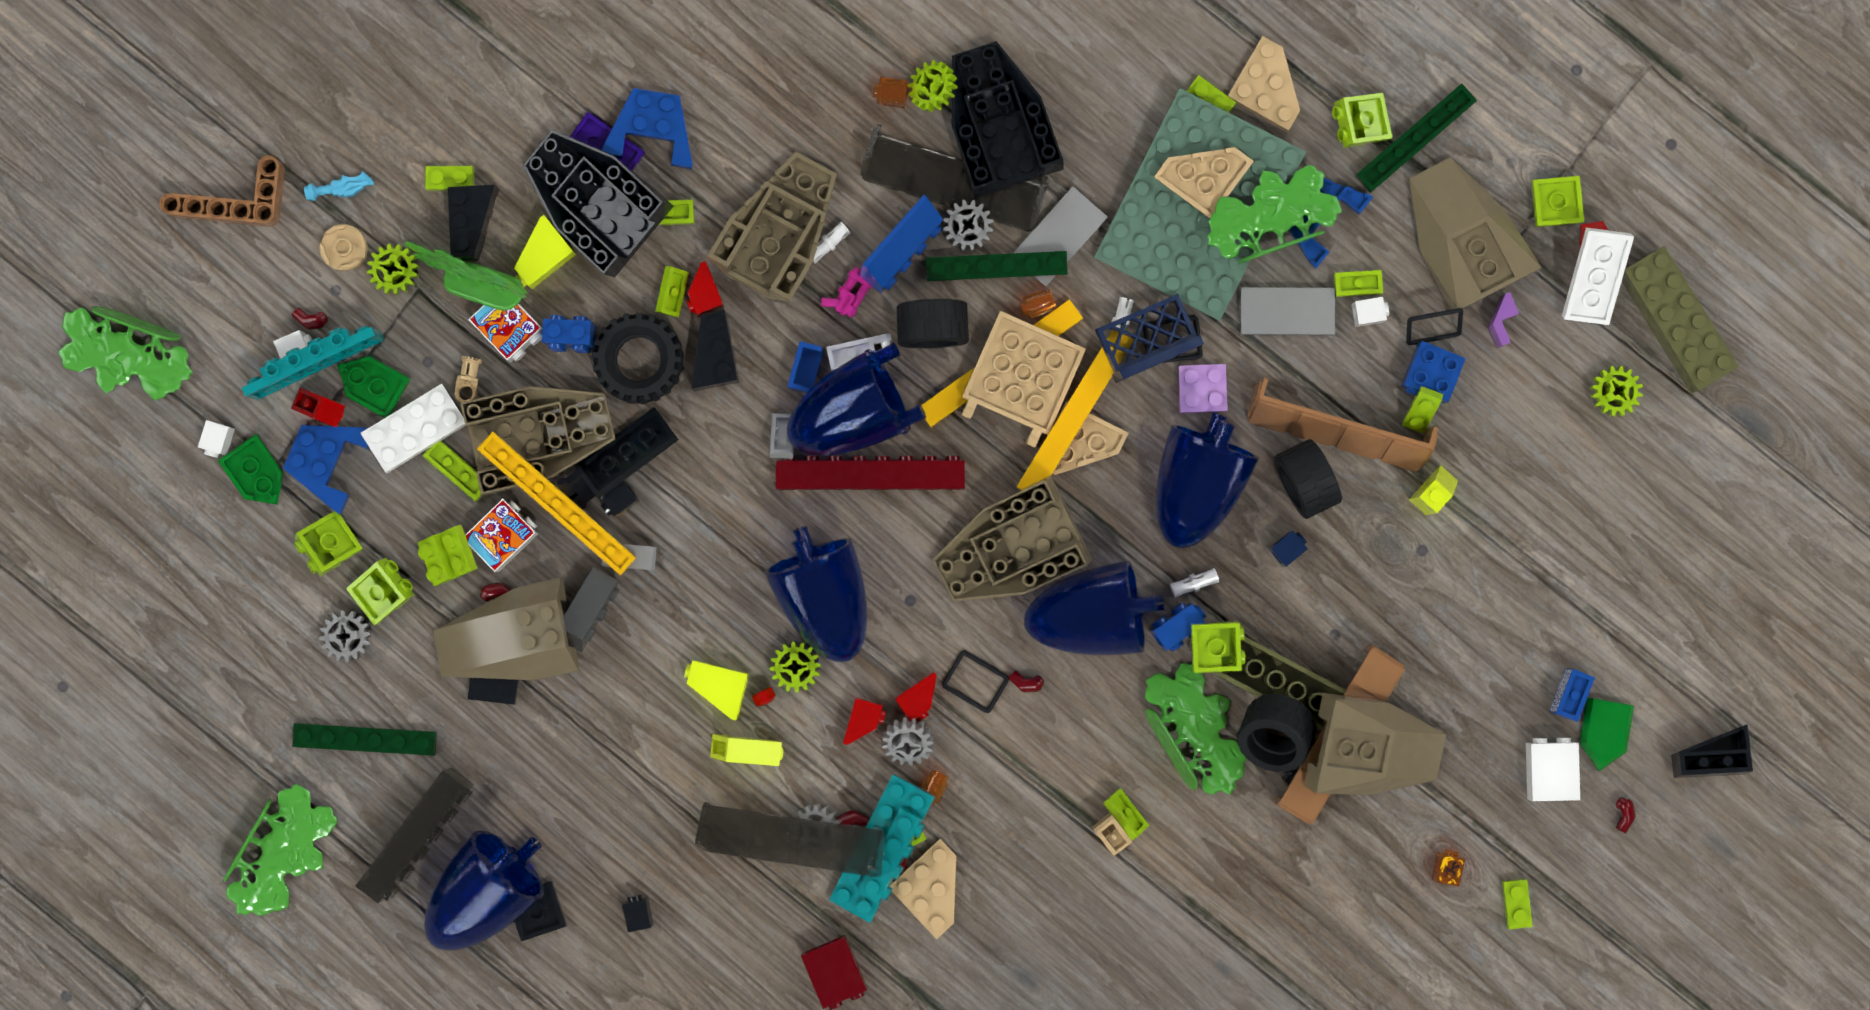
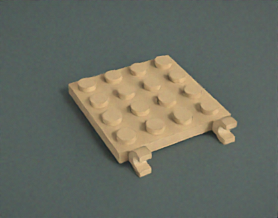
[961,311,1086,447]

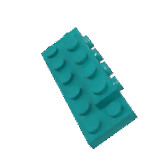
[242,326,385,400]
[829,774,936,923]

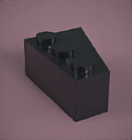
[448,185,500,261]
[691,311,740,391]
[1671,724,1753,778]

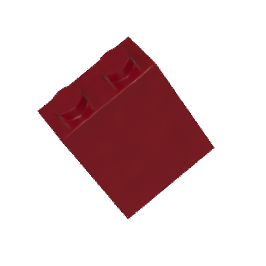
[801,934,868,1010]

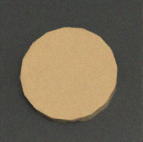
[319,224,368,272]

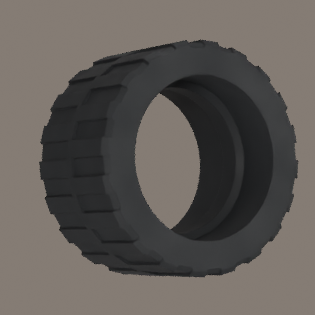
[896,299,969,348]
[1274,439,1342,519]
[1237,694,1316,772]

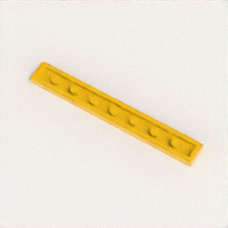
[917,299,1083,428]
[1017,330,1133,490]
[477,431,637,576]

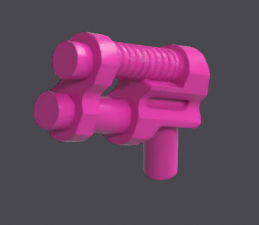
[821,267,872,318]

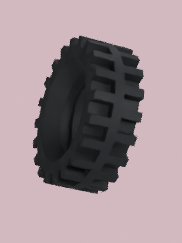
[592,312,684,405]

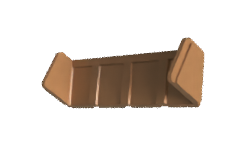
[1246,377,1438,472]
[1273,645,1405,824]

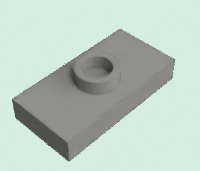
[769,413,796,459]

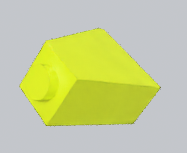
[514,215,576,289]
[1409,465,1458,515]
[684,660,749,720]
[710,734,783,766]

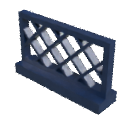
[1095,294,1204,383]

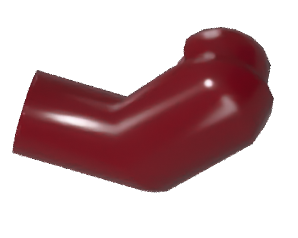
[291,307,328,330]
[480,583,511,602]
[1008,670,1044,693]
[1616,797,1636,834]
[836,810,870,831]

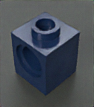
[1268,531,1308,567]

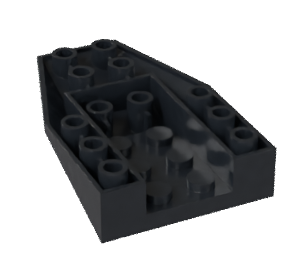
[952,41,1064,198]
[523,130,674,277]

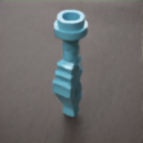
[304,171,374,201]

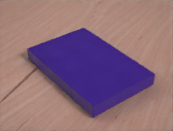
[570,112,645,171]

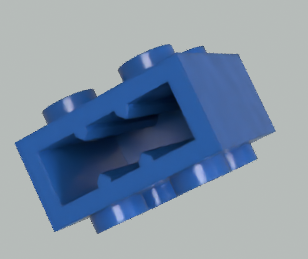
[542,315,597,353]
[1400,341,1466,406]
[1150,603,1206,652]

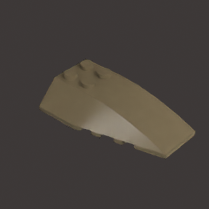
[707,152,837,302]
[433,577,580,680]

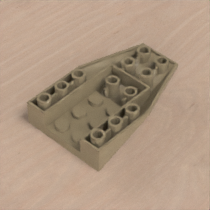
[1408,157,1542,310]
[460,386,616,496]
[932,475,1093,602]
[1304,693,1446,795]

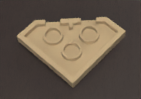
[1228,36,1300,132]
[1154,147,1254,219]
[1053,402,1129,475]
[890,838,956,940]

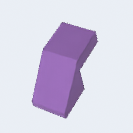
[1488,292,1519,348]

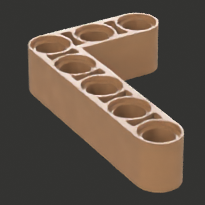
[159,156,285,227]

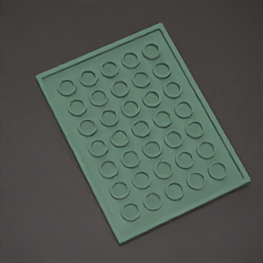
[1094,88,1306,321]

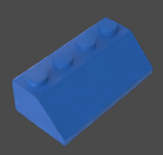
[859,195,943,293]

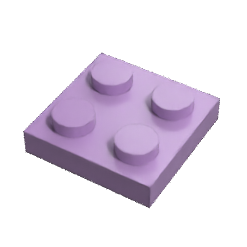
[1178,364,1228,413]

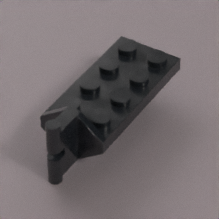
[557,407,679,510]

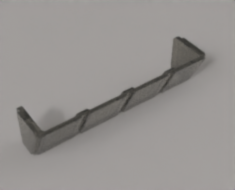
[860,124,1049,232]
[695,802,885,877]

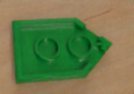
[337,356,410,418]
[218,434,284,505]
[1579,697,1634,771]

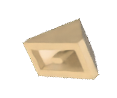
[1092,813,1132,856]

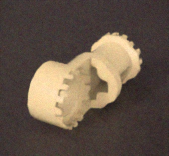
[454,356,482,402]

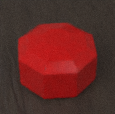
[752,687,776,707]

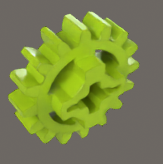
[908,60,957,112]
[367,244,420,295]
[1590,366,1643,417]
[769,641,821,693]

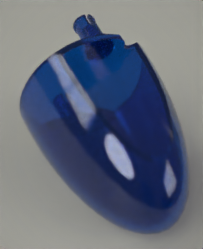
[786,342,927,456]
[1156,412,1259,548]
[764,526,867,662]
[1024,560,1165,656]
[424,830,544,951]

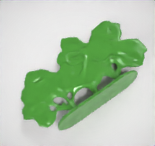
[1207,165,1342,265]
[404,241,528,311]
[58,306,193,400]
[1145,663,1247,795]
[222,784,337,916]

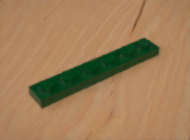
[1355,84,1477,193]
[926,251,1068,281]
[292,723,437,756]

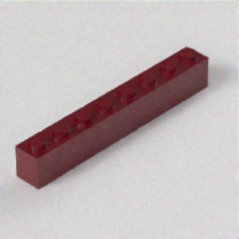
[776,456,965,490]

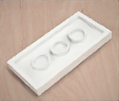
[1562,228,1634,325]
[361,384,465,474]

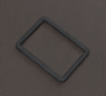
[1406,308,1463,345]
[1143,316,1203,363]
[942,650,1009,713]

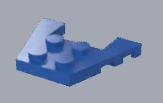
[601,88,693,169]
[1288,178,1373,269]
[283,425,370,515]

